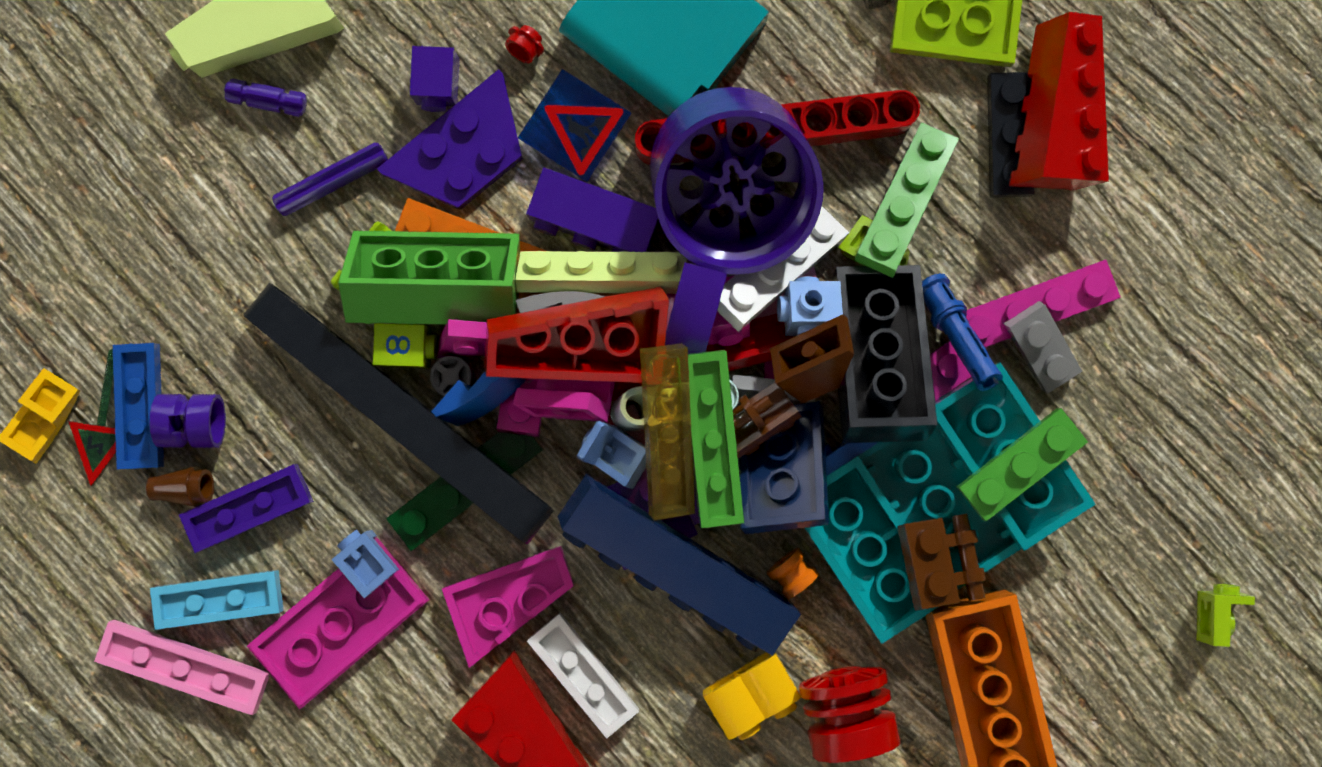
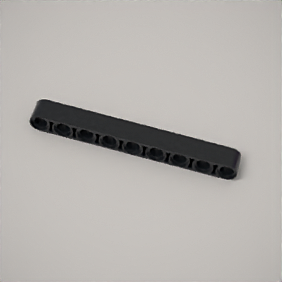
[243,282,554,544]

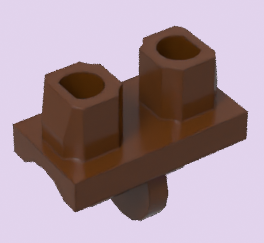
[733,382,801,459]

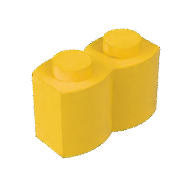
[703,652,801,740]

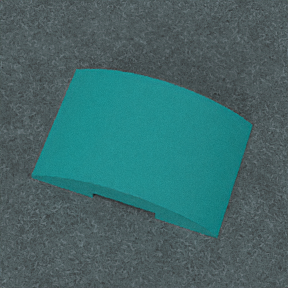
[805,362,1096,644]

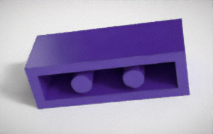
[526,167,659,252]

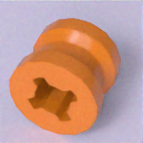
[767,547,819,600]

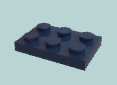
[740,401,829,534]

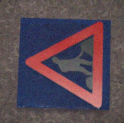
[518,69,632,182]

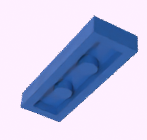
[113,343,164,469]

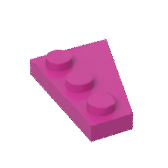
[442,546,575,668]

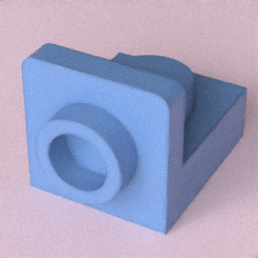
[332,530,399,598]

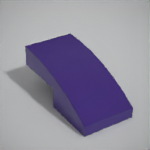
[664,262,727,355]

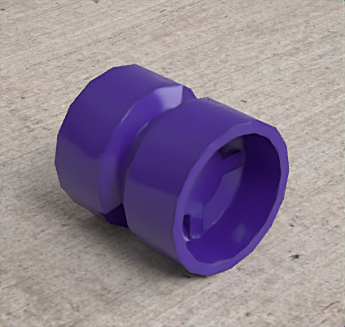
[150,394,226,448]

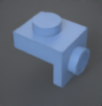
[577,421,655,489]

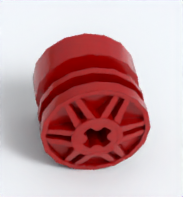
[799,666,901,763]

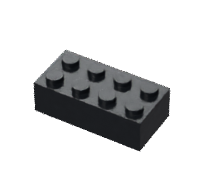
[832,265,937,443]

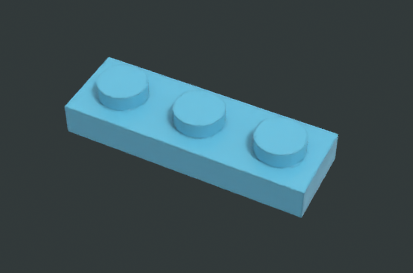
[150,570,284,630]

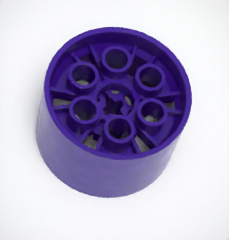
[650,87,824,275]

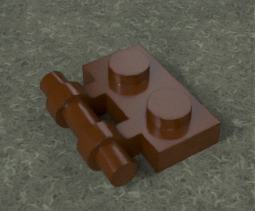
[897,514,986,611]

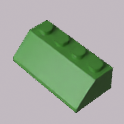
[338,231,520,325]

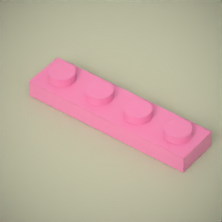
[94,620,270,715]

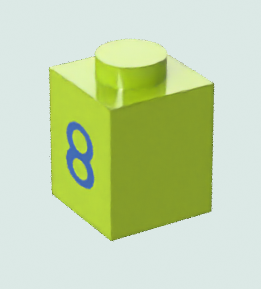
[373,323,438,369]

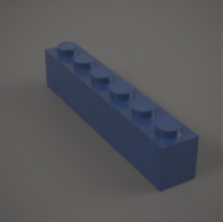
[557,475,801,656]

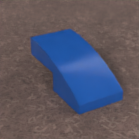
[431,371,526,426]

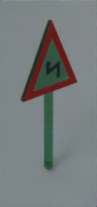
[68,349,116,486]

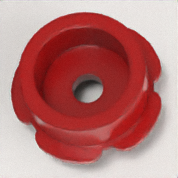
[505,25,544,64]

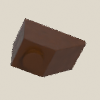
[770,314,854,403]

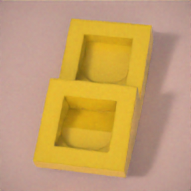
[0,368,80,464]

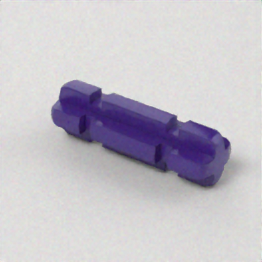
[224,79,307,117]

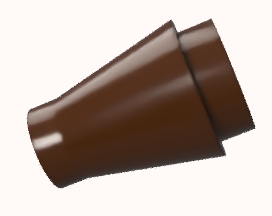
[146,466,214,507]

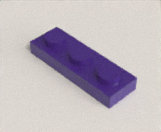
[179,464,314,553]

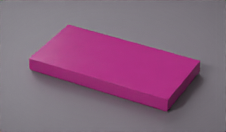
[247,537,429,710]

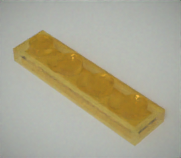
[640,343,695,520]

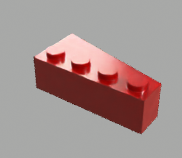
[1009,12,1109,190]
[484,286,669,384]
[451,650,589,767]

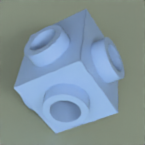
[777,276,843,336]

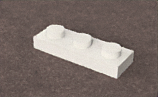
[527,613,639,739]

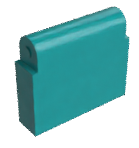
[559,0,769,116]

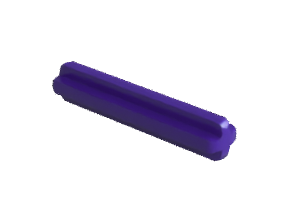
[272,142,388,216]

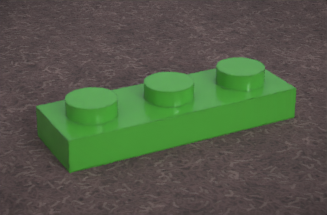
[956,408,1088,521]

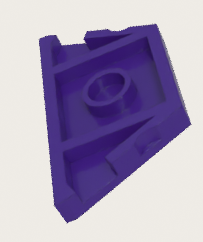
[377,69,523,210]

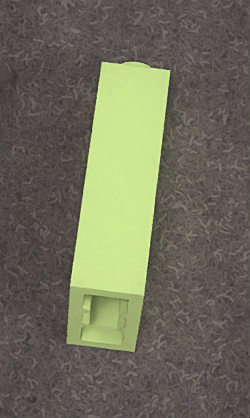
[165,0,344,78]

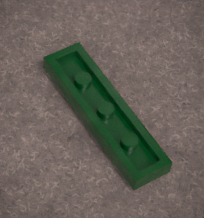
[386,432,544,551]

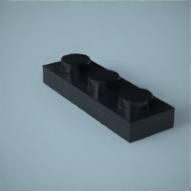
[987,72,1035,198]

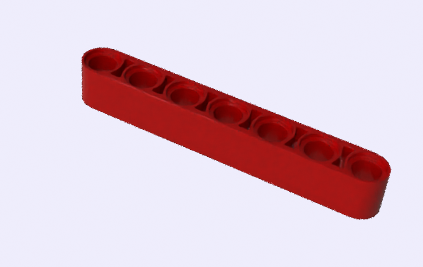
[635,90,920,165]

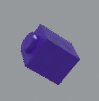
[410,46,460,112]

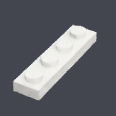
[717,207,849,332]

